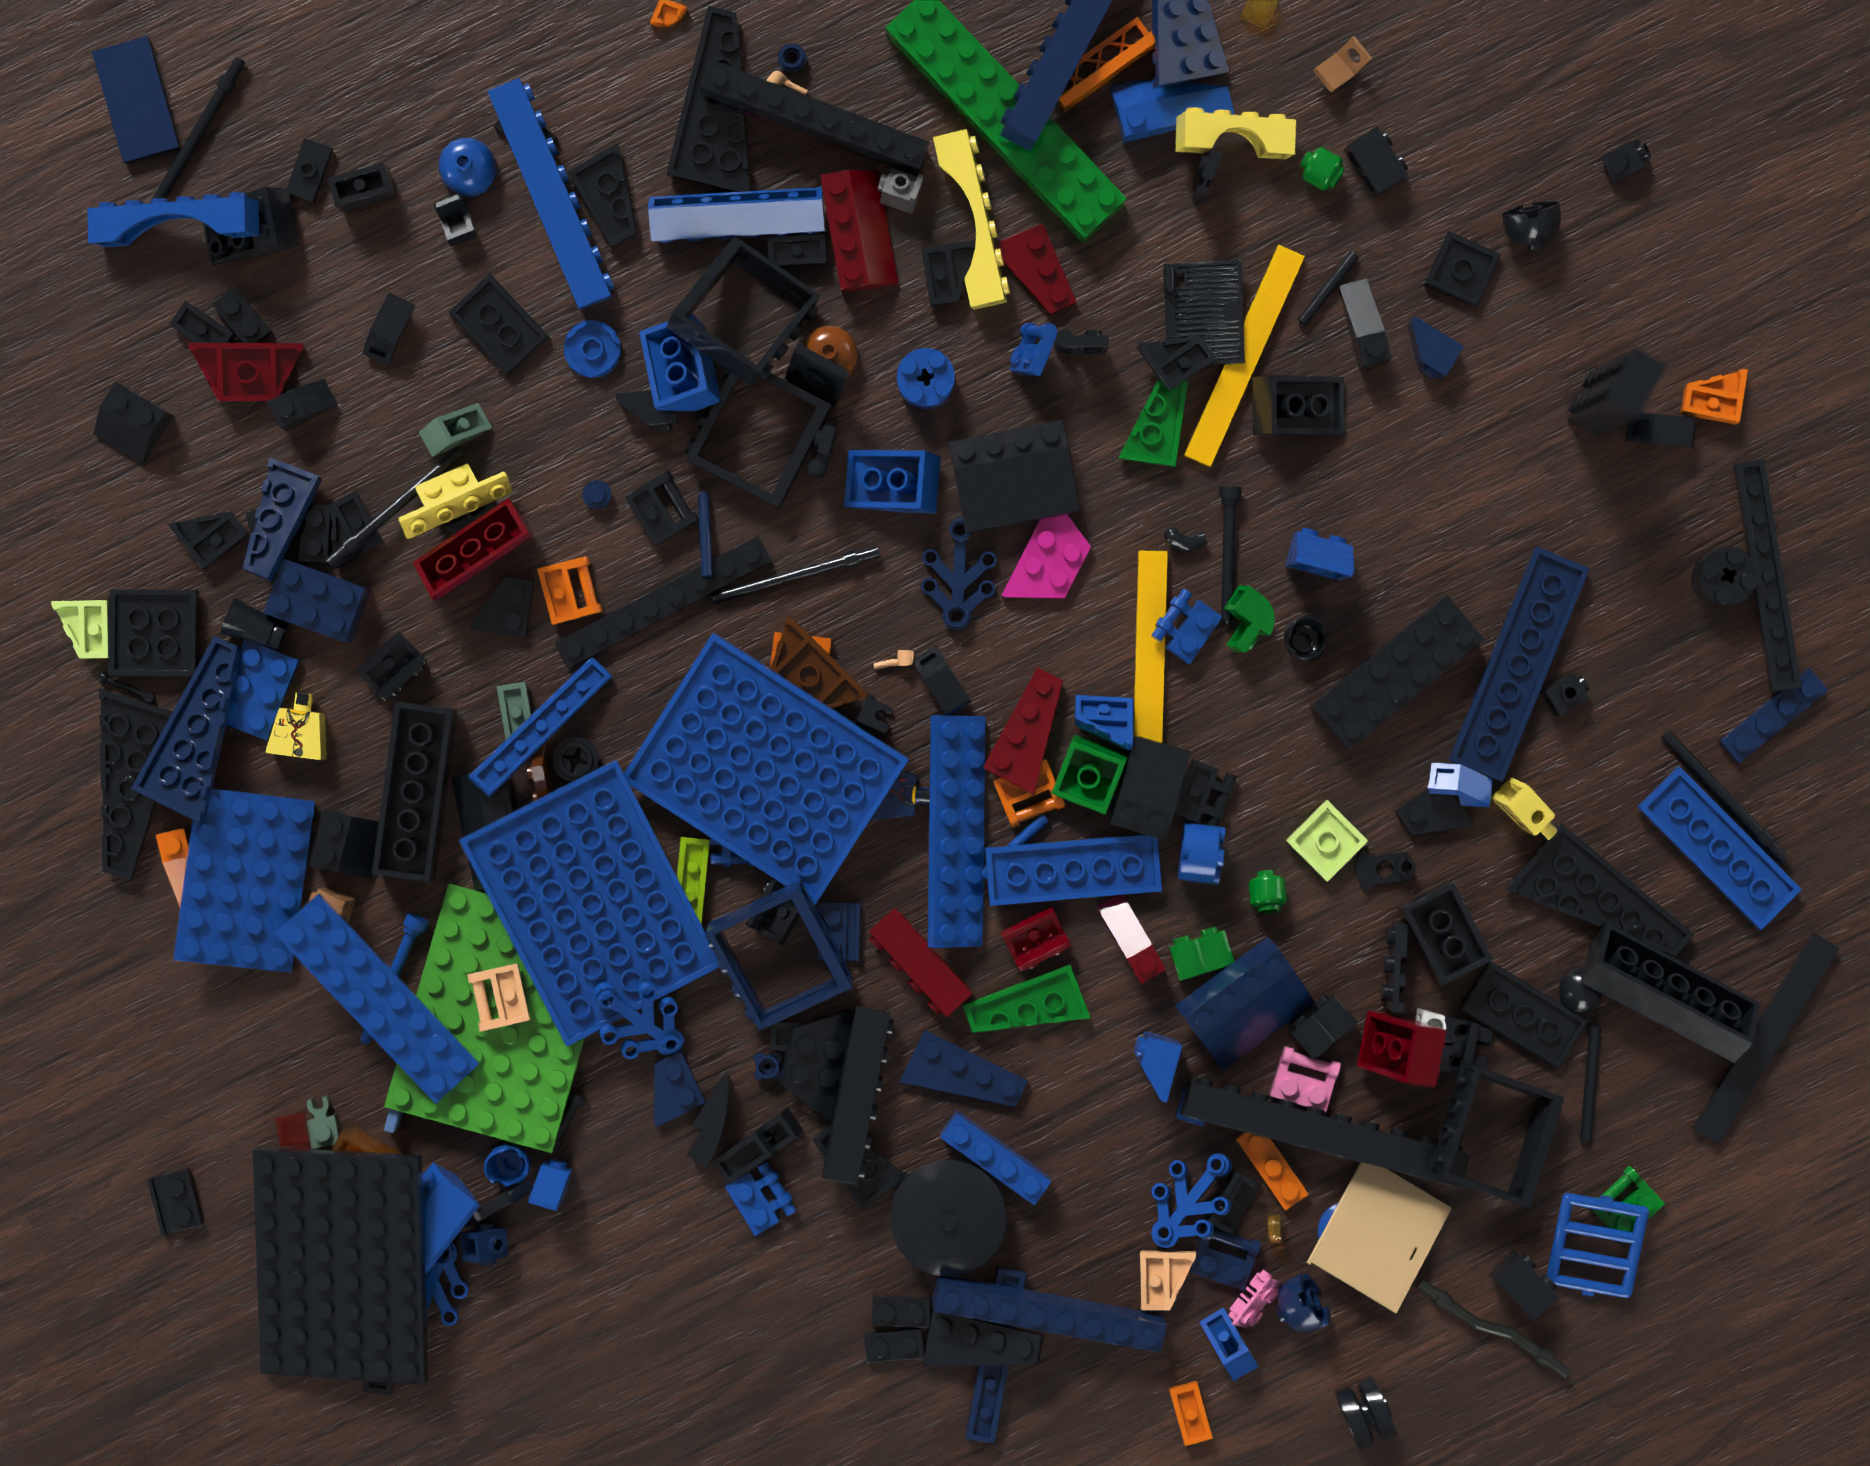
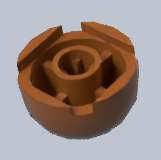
[802,325,858,377]

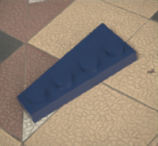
[899,1029,1028,1107]

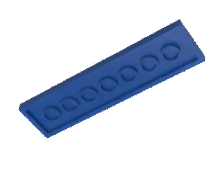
[928,715,986,948]
[275,893,479,1103]

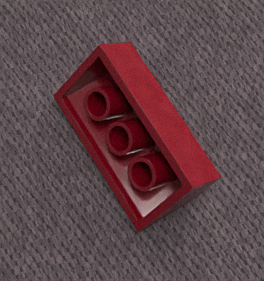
[820,170,898,294]
[413,498,534,601]

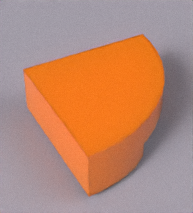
[650,0,688,27]

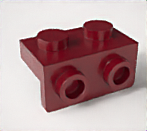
[1000,906,1071,971]

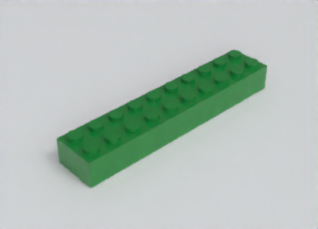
[885,0,1127,243]

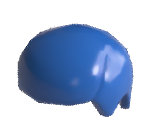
[484,1143,531,1188]

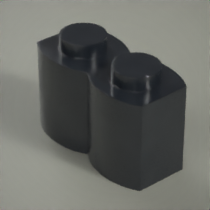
[1289,993,1357,1059]

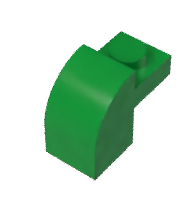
[1224,585,1275,653]

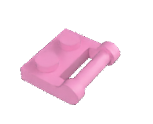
[1269,1046,1341,1112]

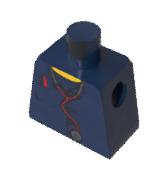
[870,771,930,820]

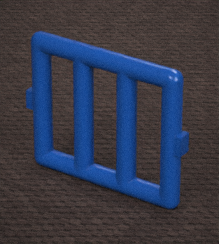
[1546,1193,1649,1298]

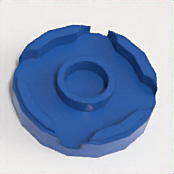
[564,320,622,378]

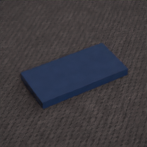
[92,36,181,164]

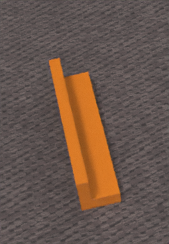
[1057,17,1155,113]

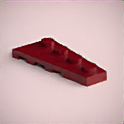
[983,667,1063,796]

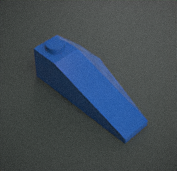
[1109,79,1235,143]

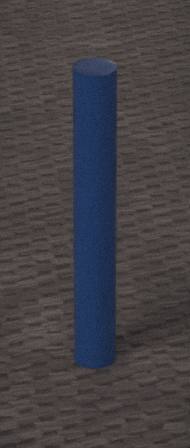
[698,492,713,579]

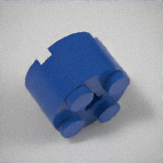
[897,348,955,410]
[1178,823,1225,884]

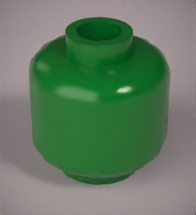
[1300,147,1345,191]
[1248,870,1287,914]

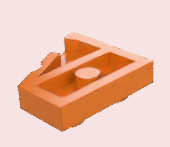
[1680,369,1748,425]

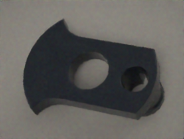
[1355,849,1416,892]

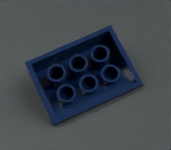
[1175,937,1315,1071]

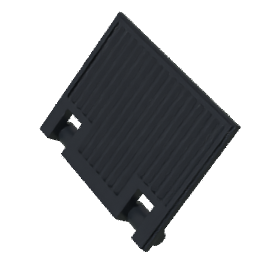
[1163,259,1245,365]

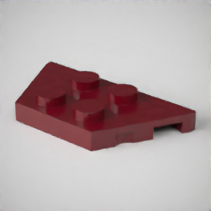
[189,343,303,401]

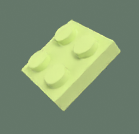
[1285,800,1368,882]

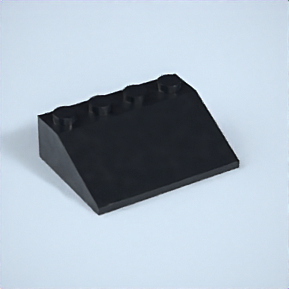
[949,420,1080,534]

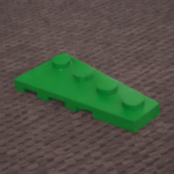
[962,964,1091,1033]

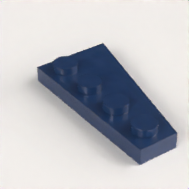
[243,457,322,582]

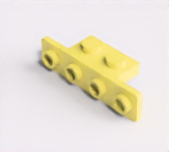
[398,463,513,539]

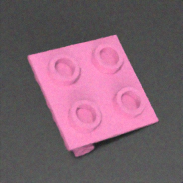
[1228,1269,1282,1328]

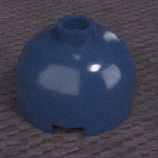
[1276,1273,1330,1333]

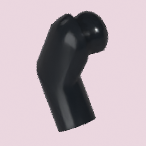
[1164,528,1208,553]

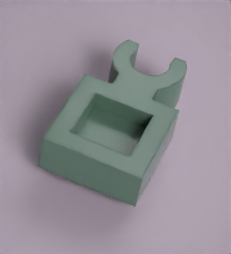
[306,1095,342,1149]

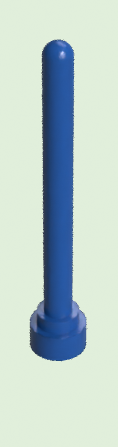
[360,913,429,1044]

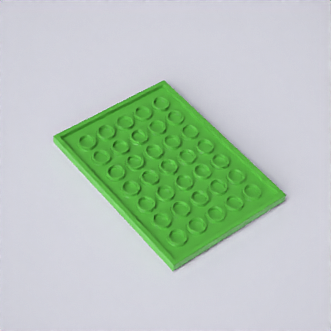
[384,883,585,1153]

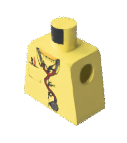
[266,692,327,760]
[1491,777,1557,841]

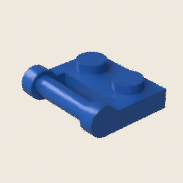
[1009,323,1058,376]

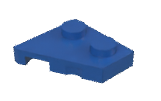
[1074,695,1133,750]

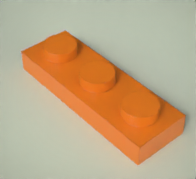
[1235,1132,1309,1211]

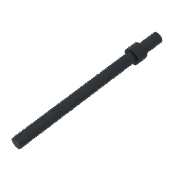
[150,56,246,203]
[325,447,464,568]
[712,546,881,604]
[1661,729,1788,863]

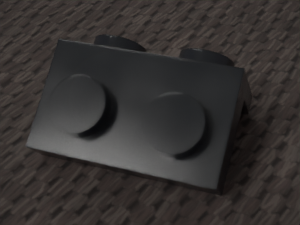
[357,631,426,701]
[746,877,801,945]

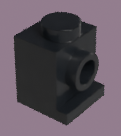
[1540,673,1590,716]

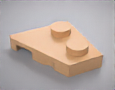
[1140,1250,1197,1310]

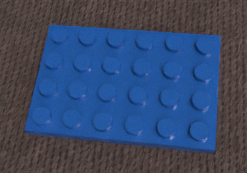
[173,788,315,972]

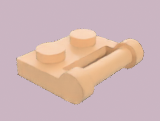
[467,963,531,1032]

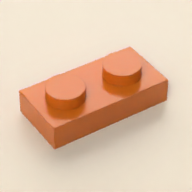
[1169,1381,1213,1446]

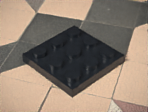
[108,589,199,677]

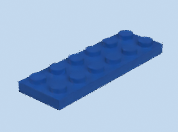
[1637,767,1802,930]
[985,834,1162,906]

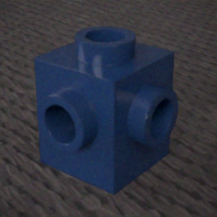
[460,1222,508,1266]

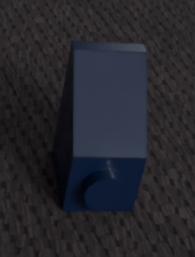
[1407,316,1464,380]

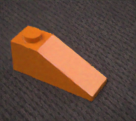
[156,827,191,907]

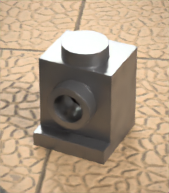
[877,168,924,214]

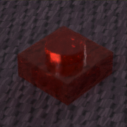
[275,1111,310,1146]

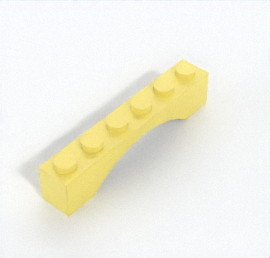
[933,129,1010,310]

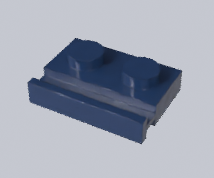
[817,902,861,961]

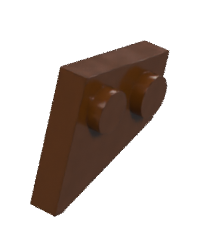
[527,743,553,802]

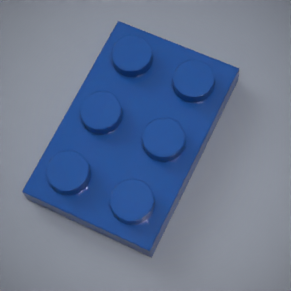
[226,640,301,740]

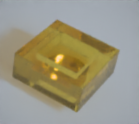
[1240,0,1279,29]

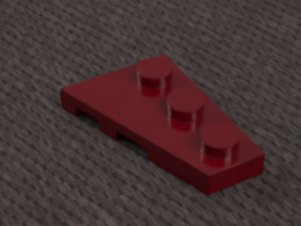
[994,223,1077,315]

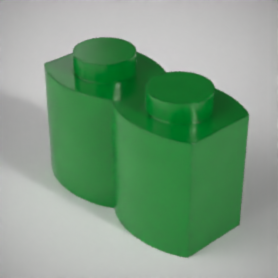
[1168,926,1234,981]

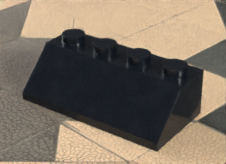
[451,774,517,891]

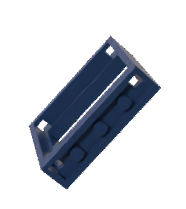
[705,880,853,1031]

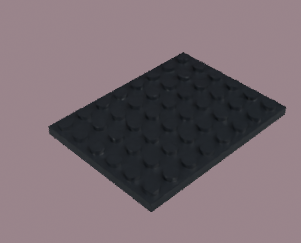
[252,1147,429,1385]

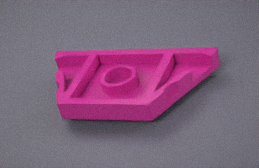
[1001,514,1091,598]

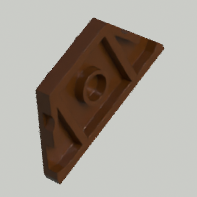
[770,615,869,708]

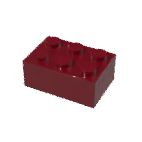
[1357,1010,1447,1087]

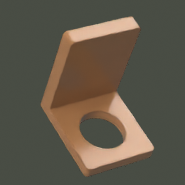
[1313,37,1372,92]

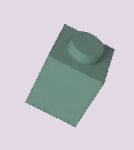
[419,403,492,457]

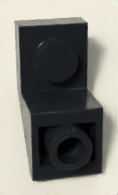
[362,293,415,366]
[1625,413,1697,448]
[913,645,972,716]

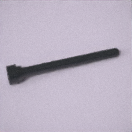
[1218,486,1242,625]

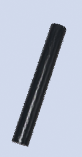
[1297,251,1359,326]

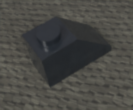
[267,379,338,432]
[616,390,679,432]

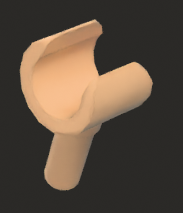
[767,71,807,95]
[874,650,914,670]

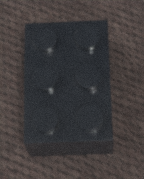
[1397,880,1494,986]

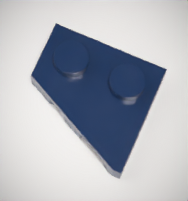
[654,1050,707,1127]

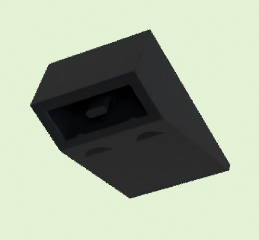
[203,187,300,265]

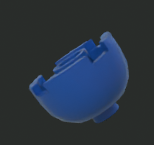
[439,138,497,197]

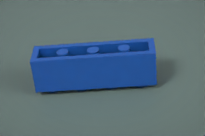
[940,1110,1051,1205]

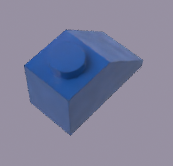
[528,1158,573,1211]
[1199,1307,1259,1381]

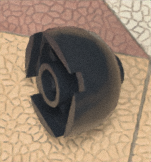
[1502,201,1561,250]

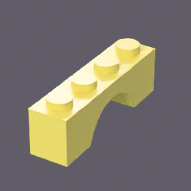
[1176,108,1296,160]

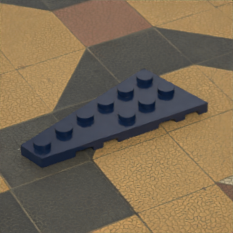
[1152,0,1229,89]
[131,635,242,825]

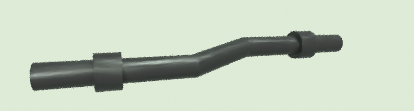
[1416,1278,1571,1379]

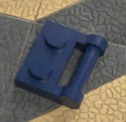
[1189,1224,1261,1291]

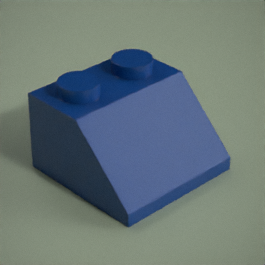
[1133,1031,1182,1102]

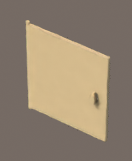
[1307,1162,1452,1313]

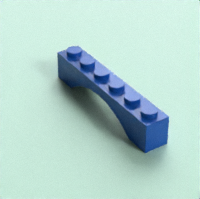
[87,192,259,247]

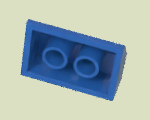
[639,314,721,411]
[423,1163,480,1274]

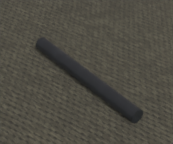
[1580,1025,1601,1141]

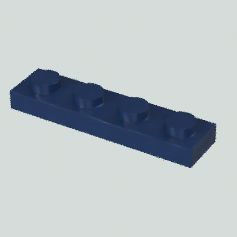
[1719,668,1828,763]

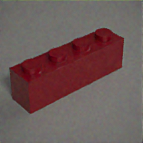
[869,907,972,1017]

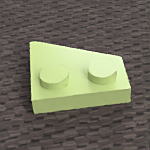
[51,600,109,659]

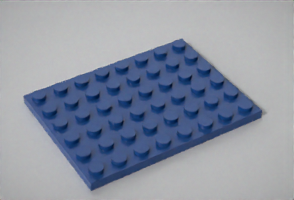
[624,633,909,905]
[459,760,720,1047]

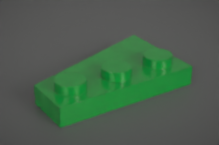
[1118,379,1188,467]

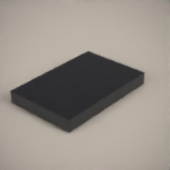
[448,274,550,377]

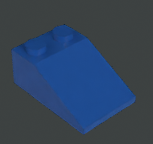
[844,450,941,514]
[1285,528,1354,581]

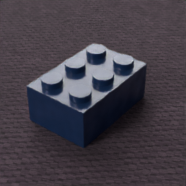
[263,559,371,643]

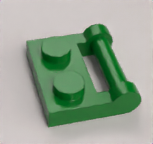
[1591,1165,1665,1243]

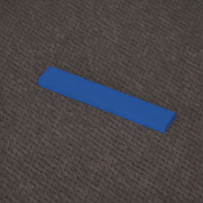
[468,657,613,798]

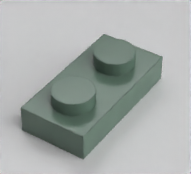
[497,682,532,739]

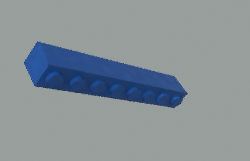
[487,78,615,310]

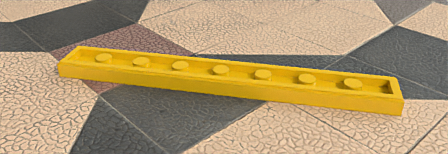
[1184,245,1305,467]
[1133,551,1168,743]

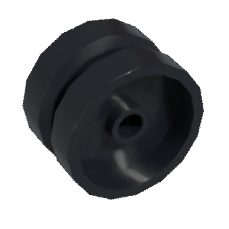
[1334,1375,1397,1451]

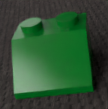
[1051,734,1128,814]

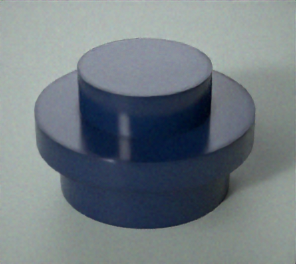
[582,480,612,509]

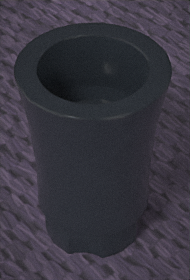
[221,597,289,650]

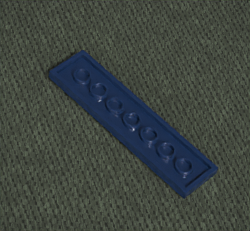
[1448,546,1590,782]

